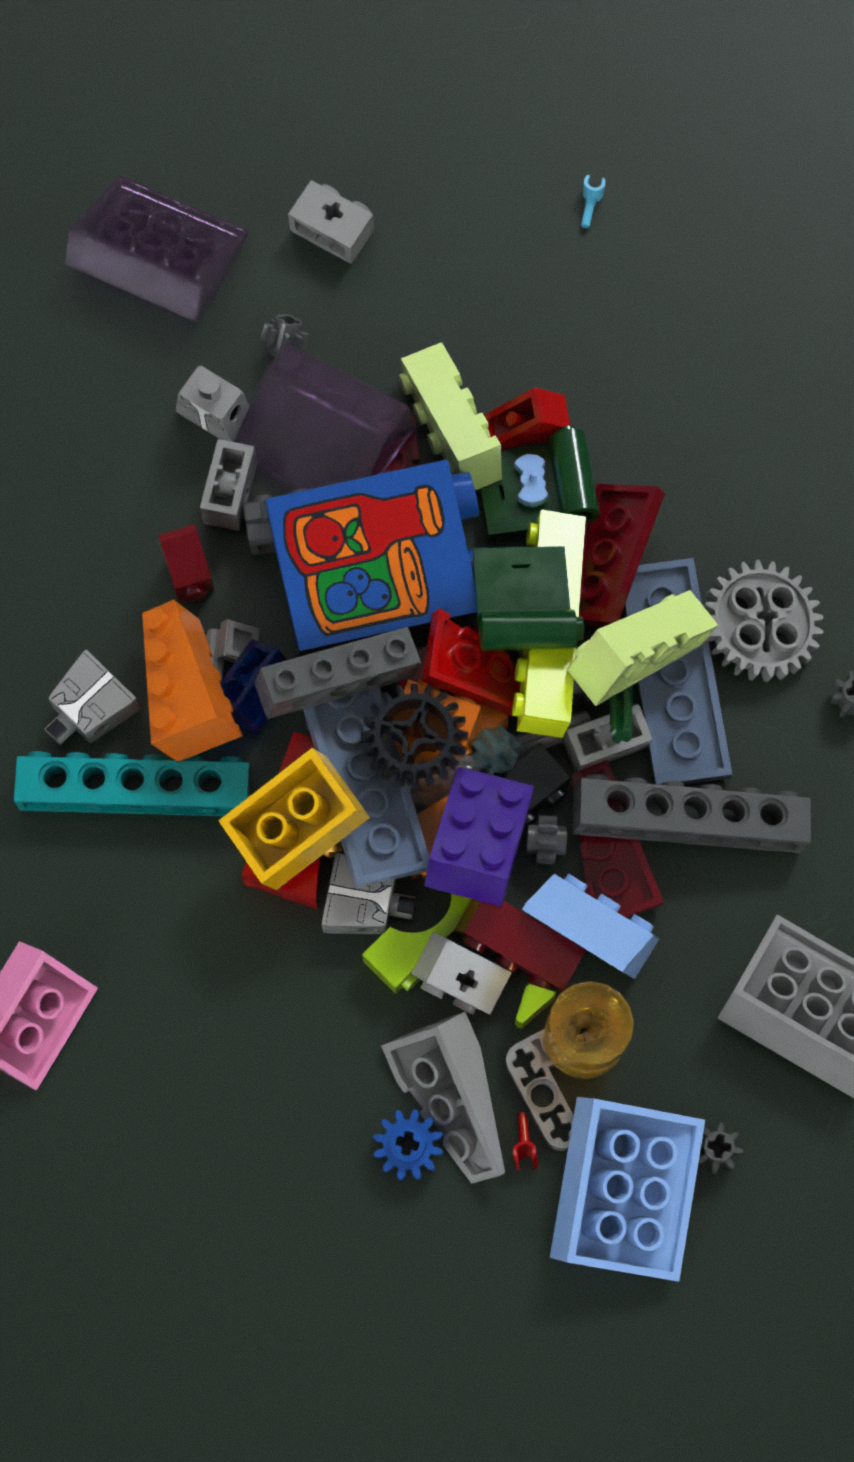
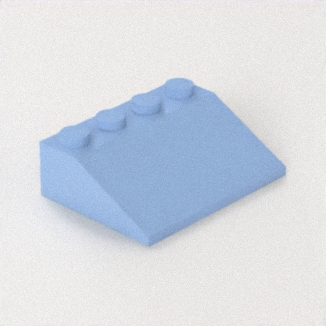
[550,1097,705,1282]

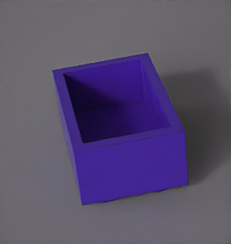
[424,767,534,907]

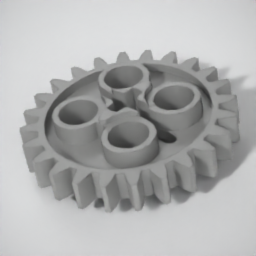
[703,560,823,682]

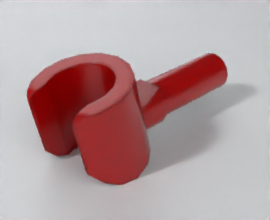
[513,1112,539,1171]

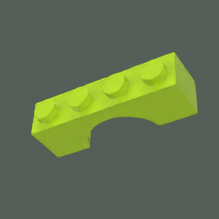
[362,892,507,994]

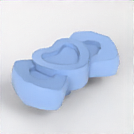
[514,454,549,508]

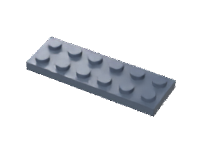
[624,558,732,785]
[303,688,429,888]

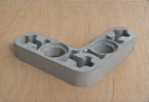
[506,1006,611,1151]

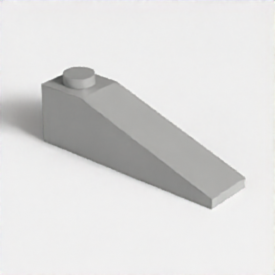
[381,1011,505,1184]

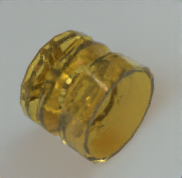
[543,981,634,1079]

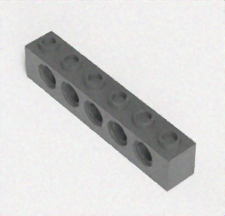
[572,774,811,853]

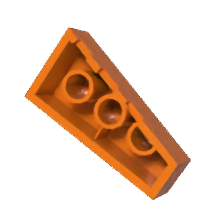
[142,600,243,762]

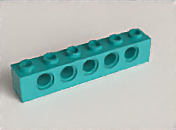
[14,751,252,816]

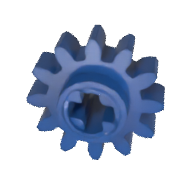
[373,1109,443,1181]

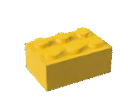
[218,748,370,890]

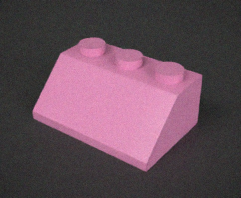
[0,941,98,1091]

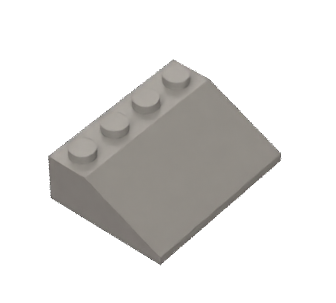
[717,915,854,1098]

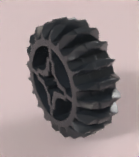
[361,683,468,790]

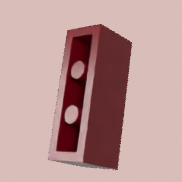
[454,899,586,991]

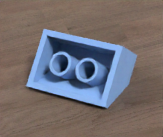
[522,873,659,979]

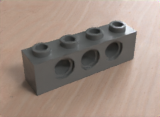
[255,627,421,719]

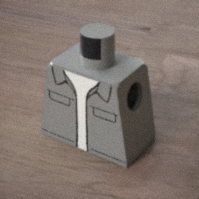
[176,366,254,443]
[44,650,141,745]
[321,853,416,934]

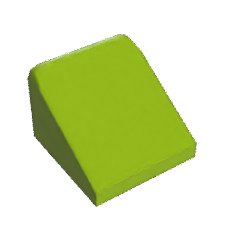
[515,984,556,1029]

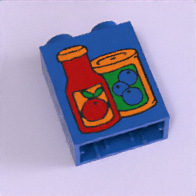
[265,459,486,651]

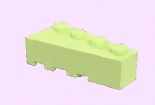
[398,342,502,490]
[567,590,718,706]

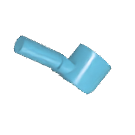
[581,175,605,228]

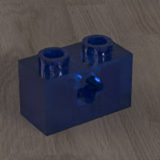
[220,639,287,735]

